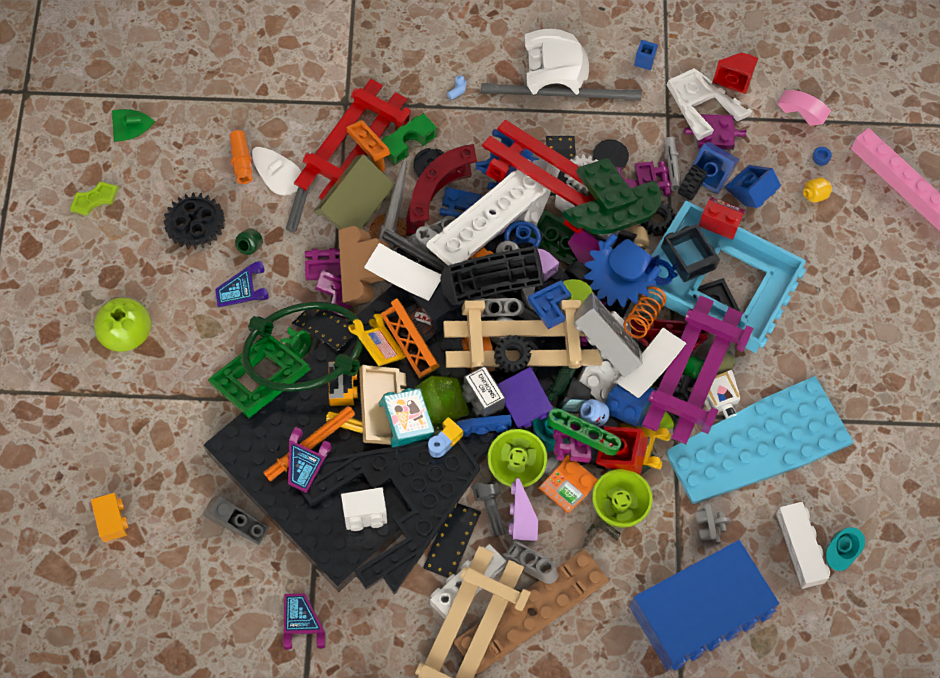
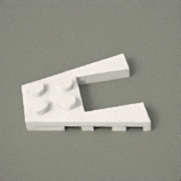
[667,68,752,141]
[577,311,628,404]

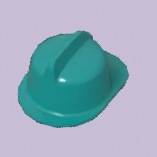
[826,527,865,571]

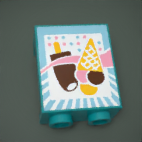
[378,388,435,447]

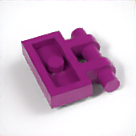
[634,161,671,197]
[305,248,341,281]
[553,424,591,462]

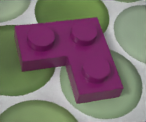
[315,271,350,320]

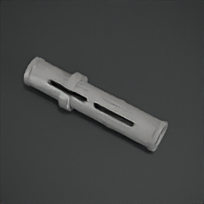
[663,137,681,191]

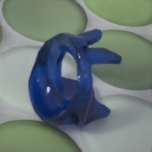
[645,255,678,286]

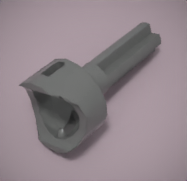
[471,479,506,537]

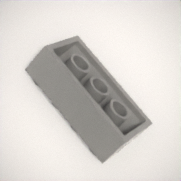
[574,293,643,377]

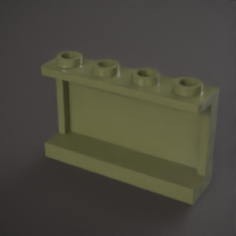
[313,154,395,230]

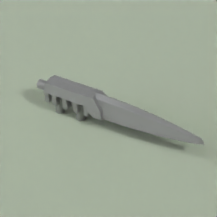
[378,159,407,250]

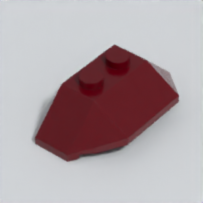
[631,317,709,352]

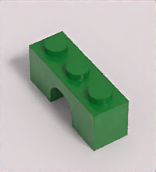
[382,113,437,166]

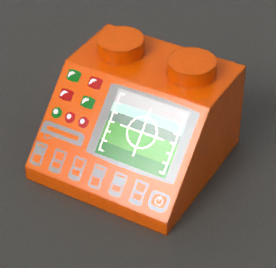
[538,454,598,513]

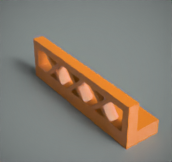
[381,299,440,379]

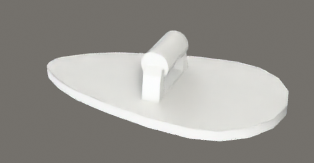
[252,147,301,196]

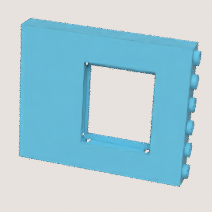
[644,201,806,353]

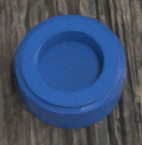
[812,147,832,165]

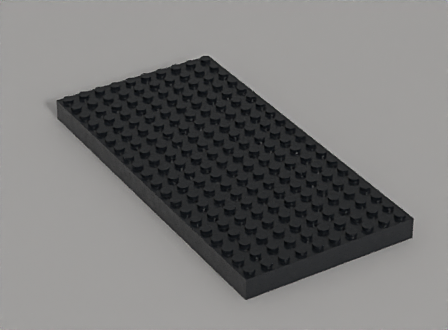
[203,211,594,592]

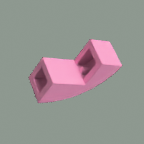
[777,90,831,126]

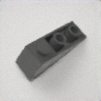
[202,496,269,545]

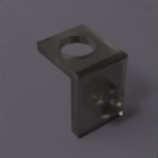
[584,519,621,546]

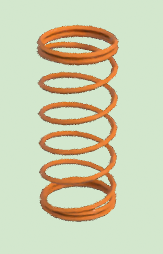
[623,286,666,338]

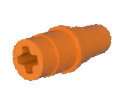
[229,130,253,184]

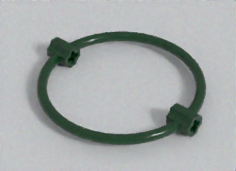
[242,302,364,392]

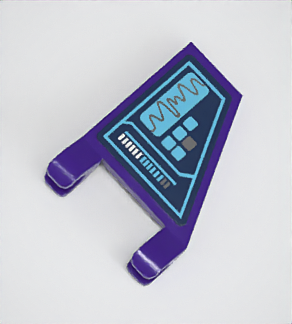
[215,261,269,308]

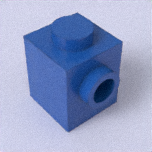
[634,40,658,70]

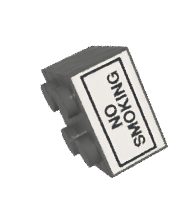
[462,366,505,418]

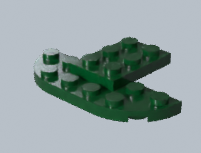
[563,158,661,235]

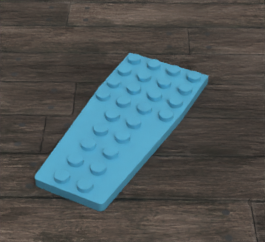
[666,376,854,504]

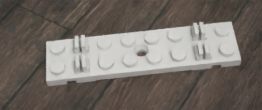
[426,159,550,265]

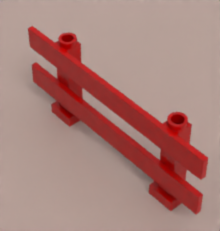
[294,79,411,200]
[482,119,595,234]

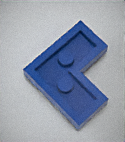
[528,281,571,329]

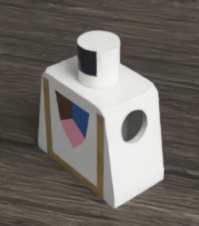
[704,370,740,419]

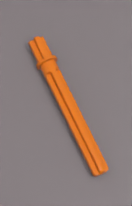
[263,406,355,481]

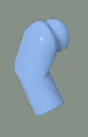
[447,75,467,100]

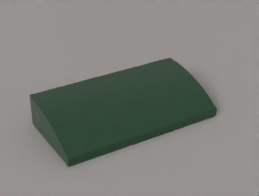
[530,210,604,265]

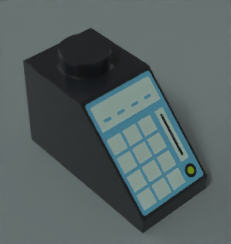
[555,377,591,412]

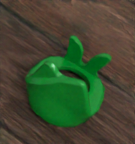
[280,327,311,358]

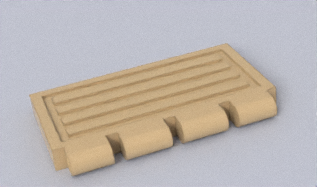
[359,365,406,444]

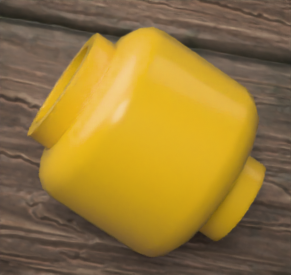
[803,177,832,203]

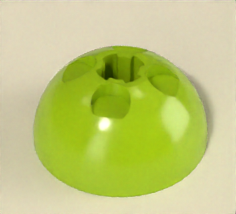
[94,297,151,352]
[488,429,547,487]
[592,469,653,528]

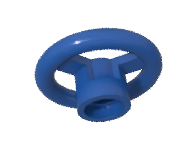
[504,221,541,249]

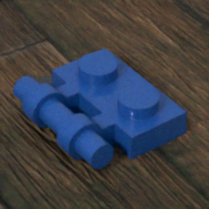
[439,187,482,219]

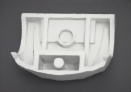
[525,29,589,95]

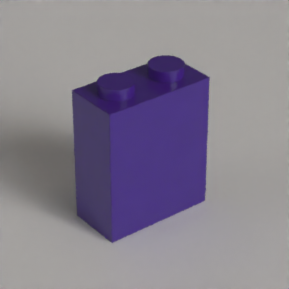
[497,367,553,429]

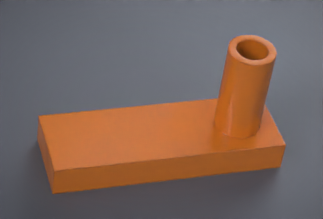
[346,120,390,172]

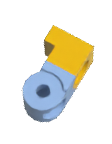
[428,417,463,458]

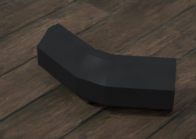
[440,246,544,305]

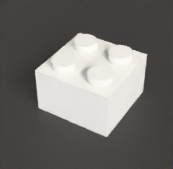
[341,488,387,531]

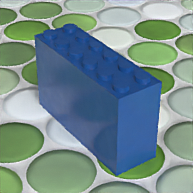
[629,539,780,671]

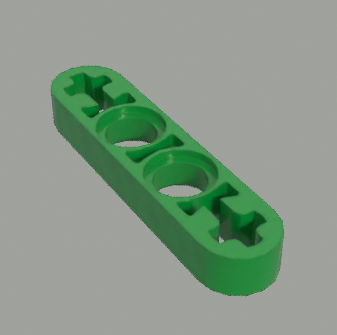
[547,408,621,455]

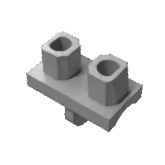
[696,504,731,544]

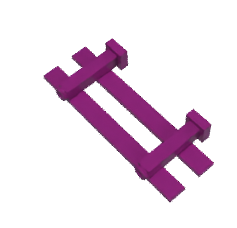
[642,295,754,445]

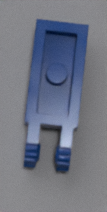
[457,415,512,437]

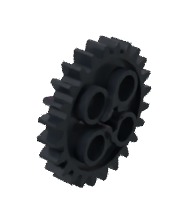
[163,192,225,250]

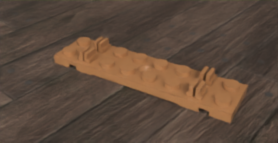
[453,548,609,676]

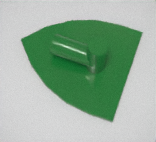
[112,109,155,142]

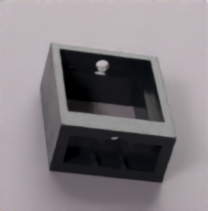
[661,224,720,283]

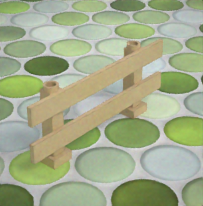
[443,300,602,370]
[415,546,531,678]

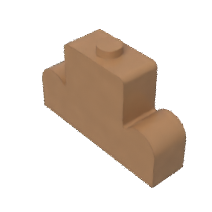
[338,226,388,306]

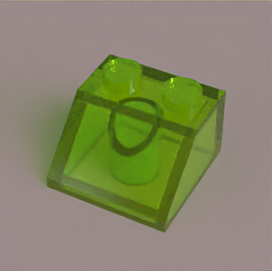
[415,376,470,423]

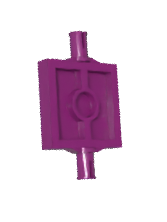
[684,114,747,149]

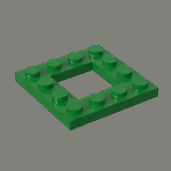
[207,335,310,418]

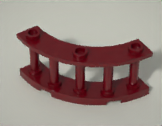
[406,144,477,236]

